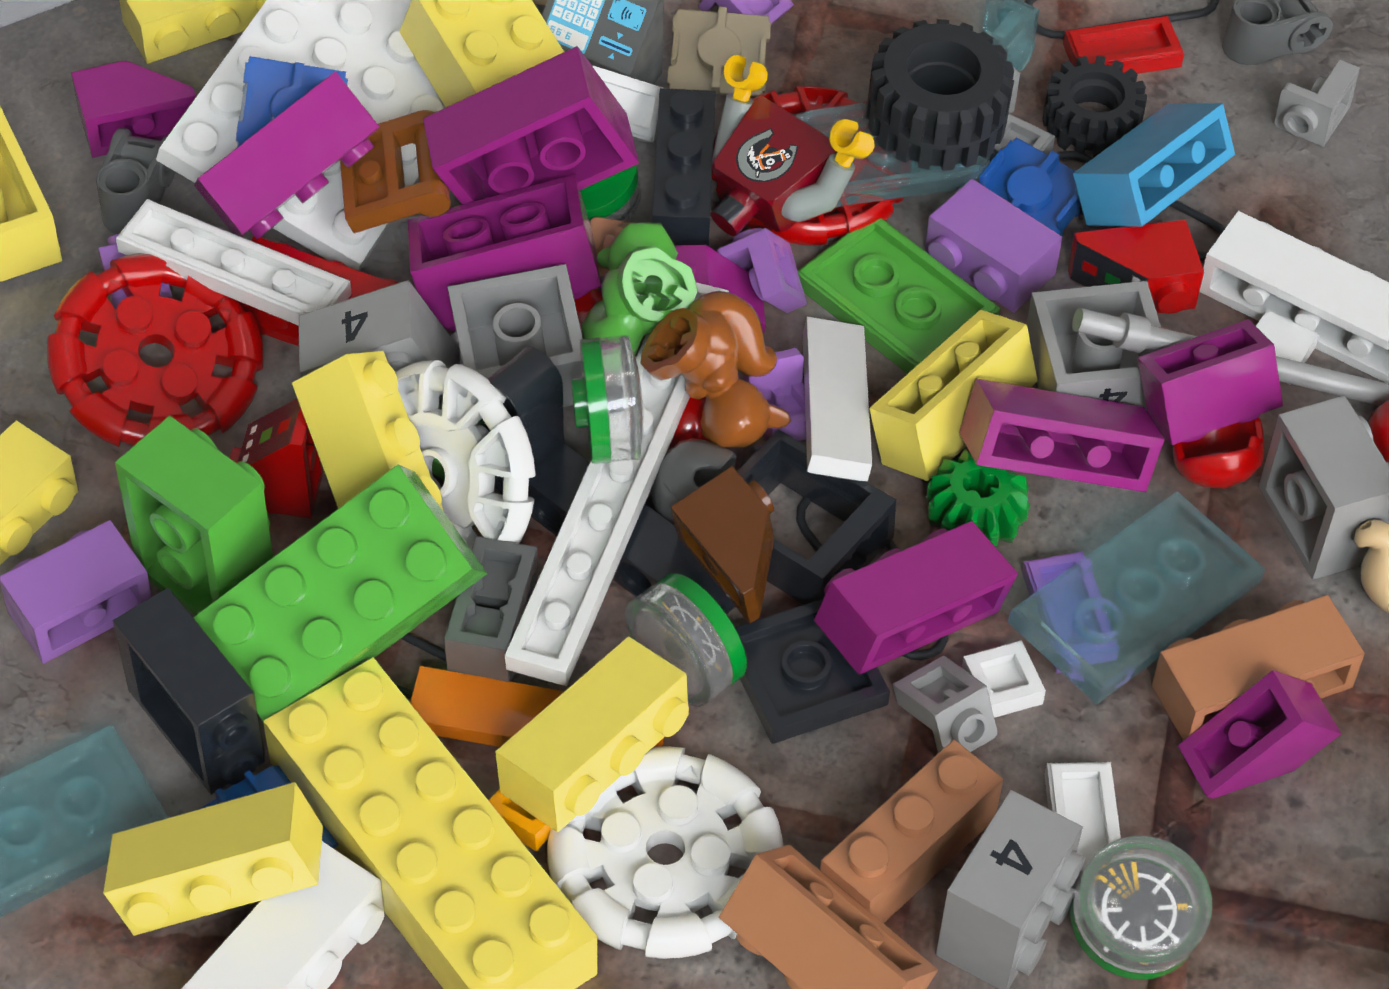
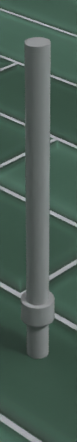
[1072,308,1389,406]

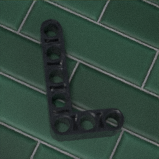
[480,347,735,615]

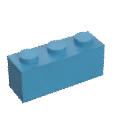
[1073,103,1235,227]

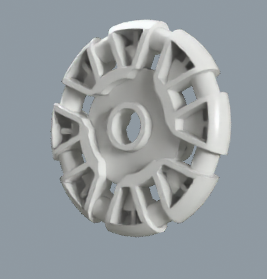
[395,360,536,550]
[547,746,783,959]

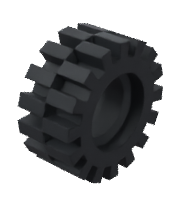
[1043,56,1147,158]

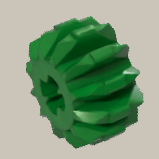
[926,449,1030,547]

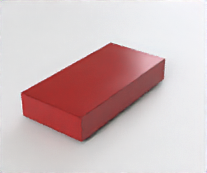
[1063,16,1184,74]

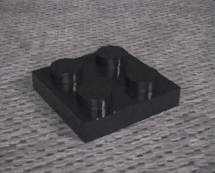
[735,599,890,744]

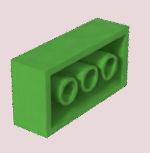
[193,465,488,721]

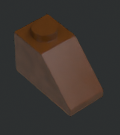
[671,466,774,624]

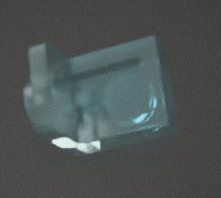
[983,0,1039,71]

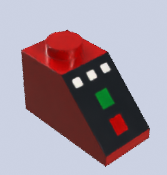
[1068,220,1204,314]
[230,398,324,518]

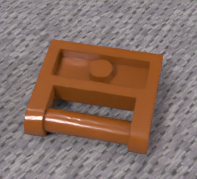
[340,110,451,233]

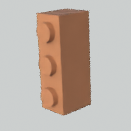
[1152,595,1365,741]
[820,739,1003,923]
[718,845,938,989]

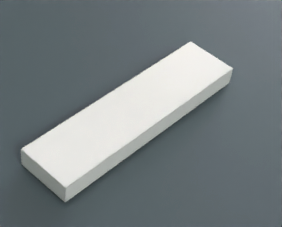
[116,199,351,326]
[803,316,872,481]

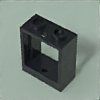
[737,429,897,605]
[113,588,265,795]

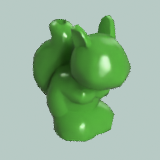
[582,222,698,362]

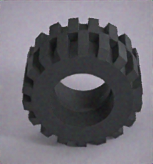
[866,19,1014,171]

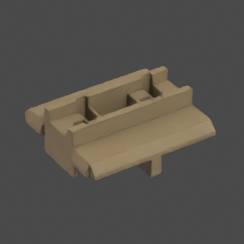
[667,6,771,97]

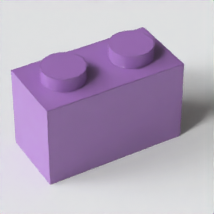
[925,179,1062,313]
[0,520,152,664]

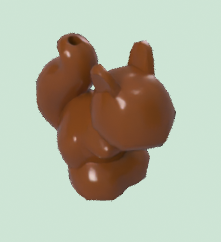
[640,291,791,447]

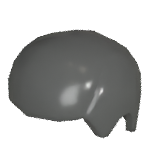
[651,438,736,526]

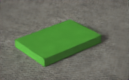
[798,218,1000,374]

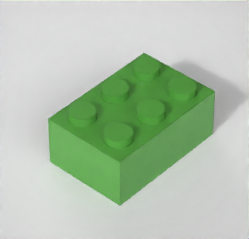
[115,416,274,616]

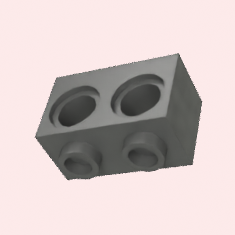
[444,536,539,682]

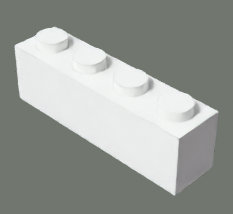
[1200,211,1389,384]
[182,841,384,989]

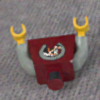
[711,55,875,237]

